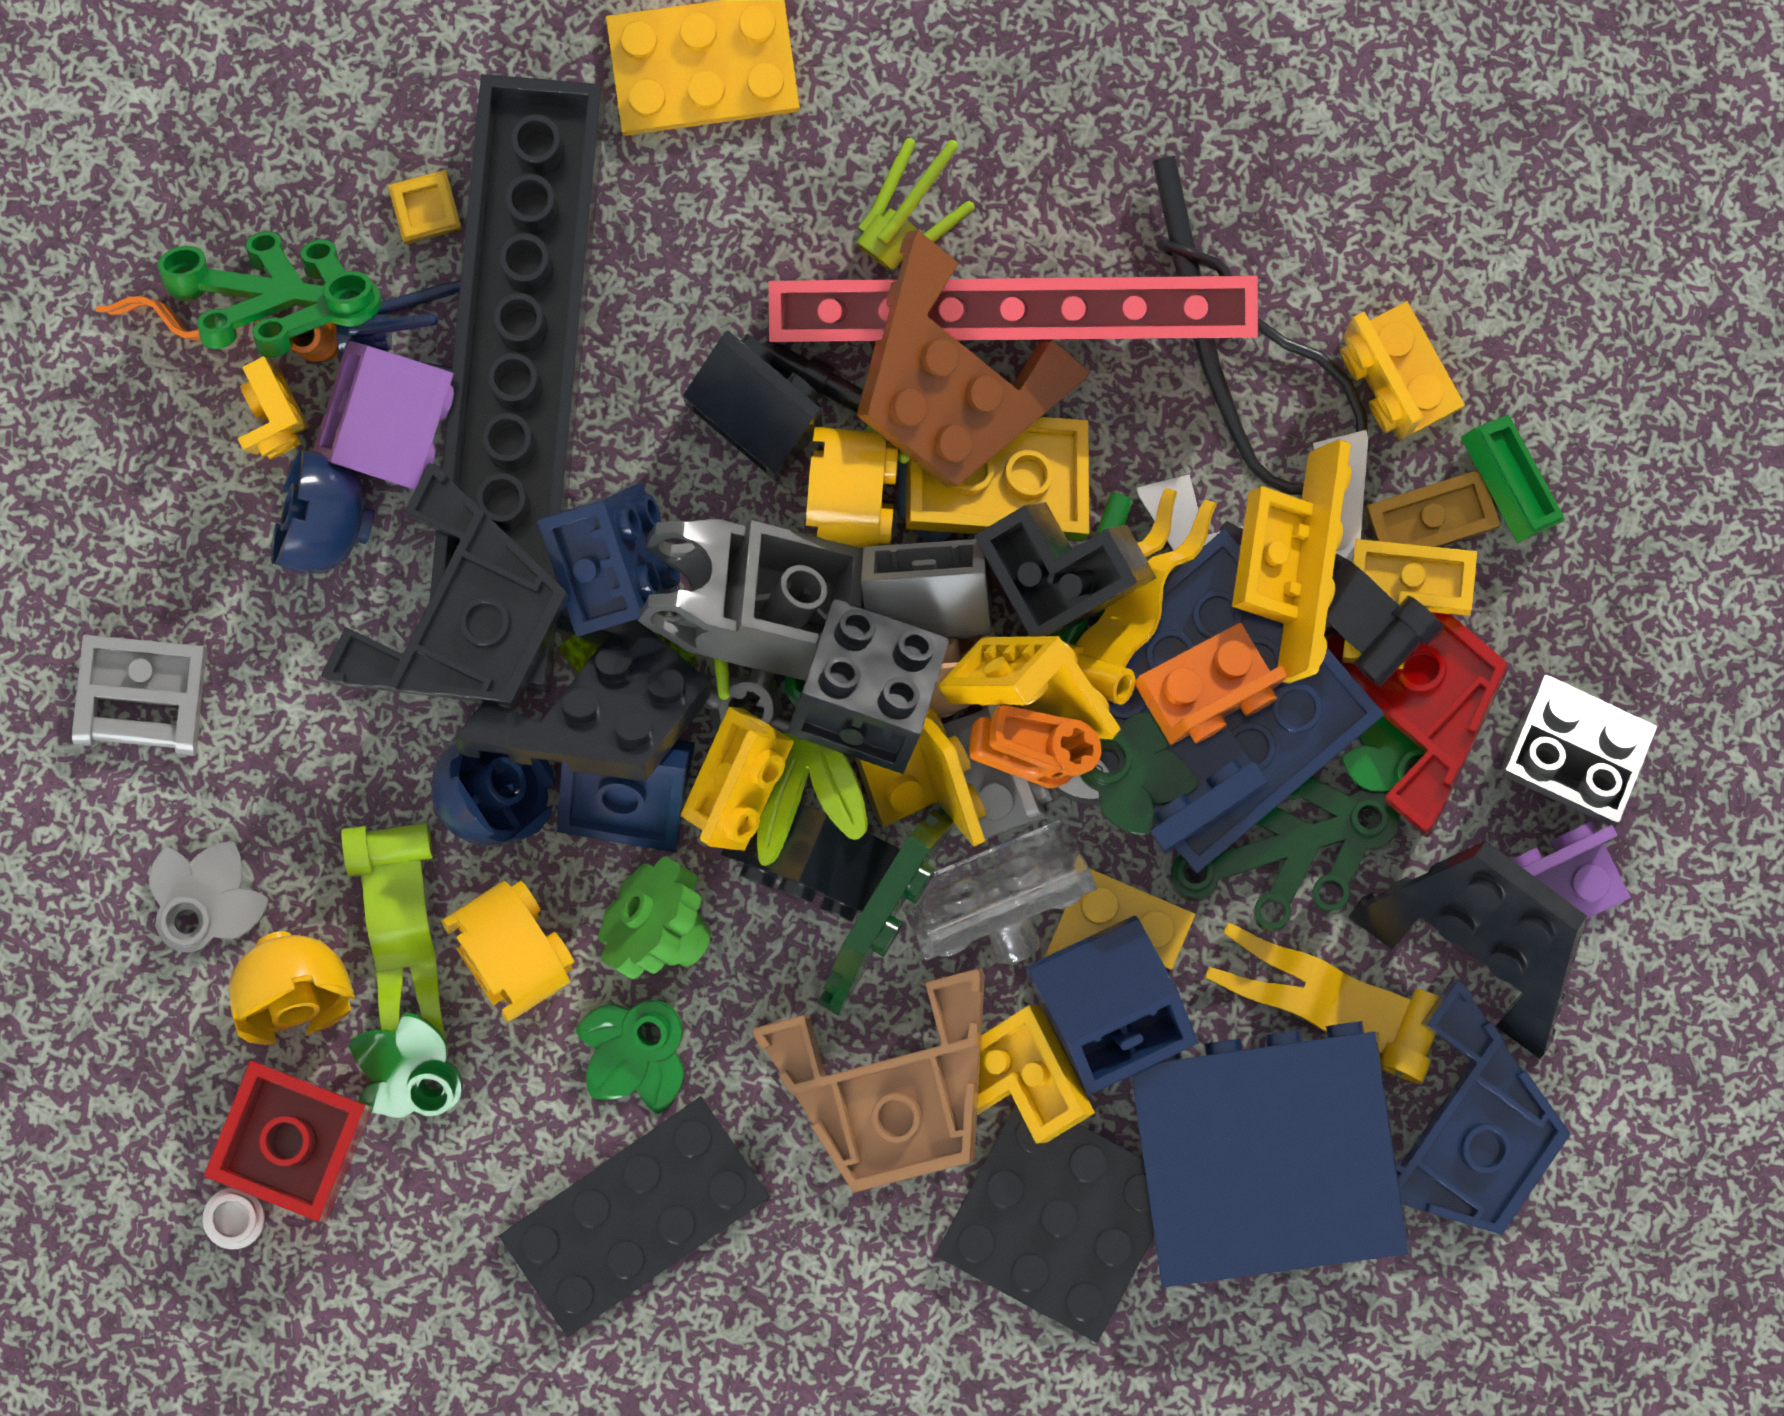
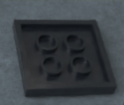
[934,1103,1154,1343]

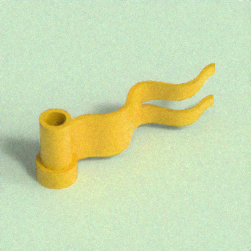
[1063,488,1217,705]
[1204,922,1439,1084]

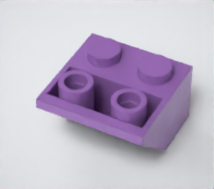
[313,340,454,490]

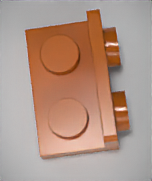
[1135,622,1288,745]

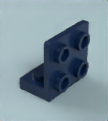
[537,482,680,637]
[1100,726,1268,854]

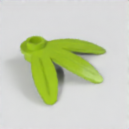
[757,733,868,866]

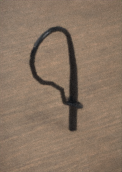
[1152,156,1368,495]

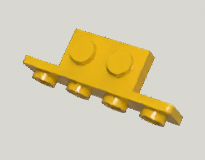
[1232,439,1351,684]

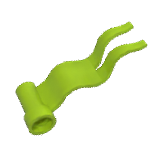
[341,822,449,1057]

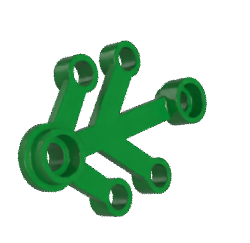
[158,231,382,358]

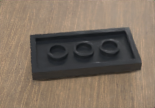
[498,1096,770,1337]

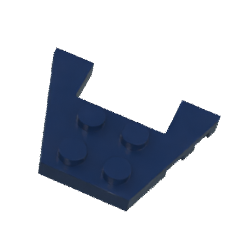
[1396,979,1571,1235]

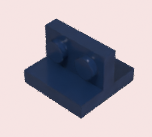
[556,740,695,852]

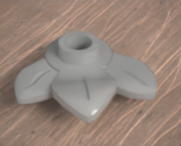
[149,841,269,953]

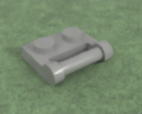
[72,635,207,756]

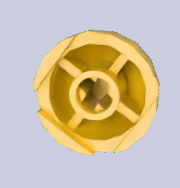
[228,931,355,1045]

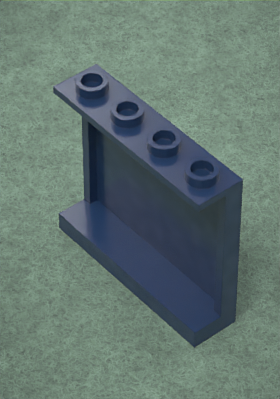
[1131,1021,1411,1288]

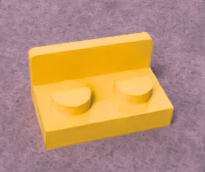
[238,356,309,460]

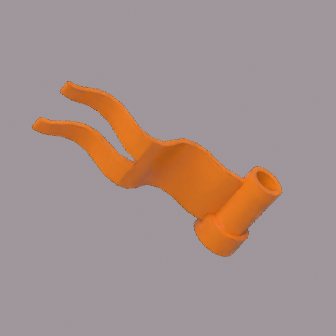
[95,296,339,363]

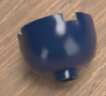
[271,450,374,573]
[430,739,554,847]

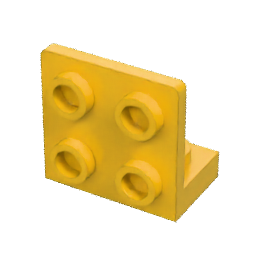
[1340,301,1465,442]
[937,636,1120,739]
[855,707,986,847]

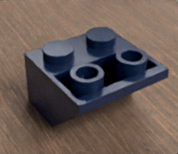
[1025,915,1199,1096]

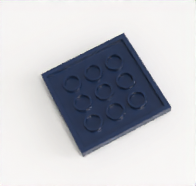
[1100,529,1384,874]

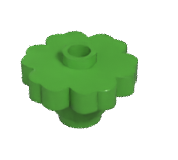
[598,857,711,979]

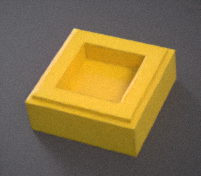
[388,170,462,245]

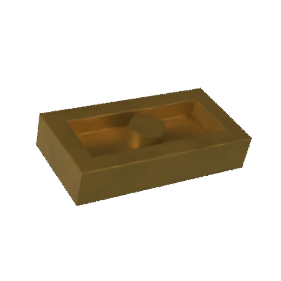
[1364,470,1501,547]

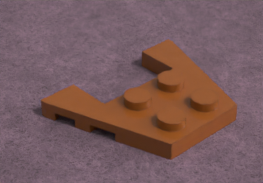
[857,230,1091,487]

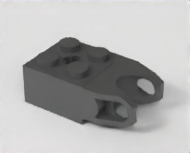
[638,519,863,681]

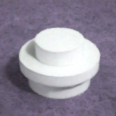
[203,1188,265,1249]

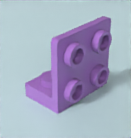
[1512,821,1631,919]

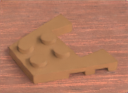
[752,968,985,1193]

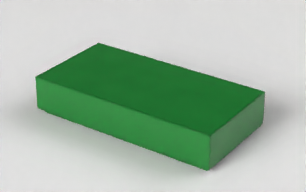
[1460,415,1565,543]

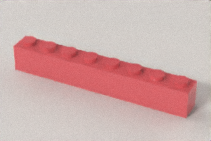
[768,276,1258,342]

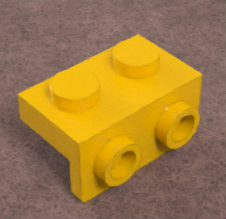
[680,706,794,851]

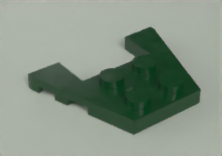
[817,803,955,1016]

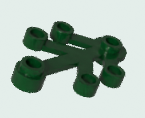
[1170,777,1399,932]

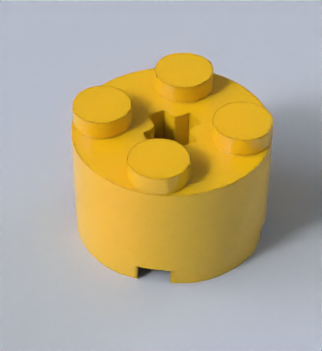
[806,427,898,548]
[441,880,575,1023]

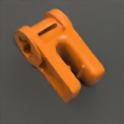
[969,705,1102,789]

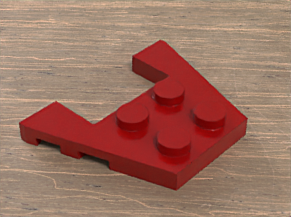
[1326,612,1508,838]

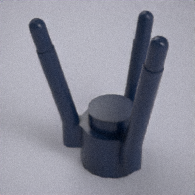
[336,279,461,372]

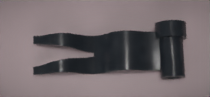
[1219,486,1444,687]

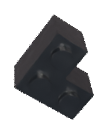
[974,502,1156,637]
[721,804,900,922]

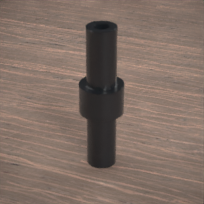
[764,338,863,413]

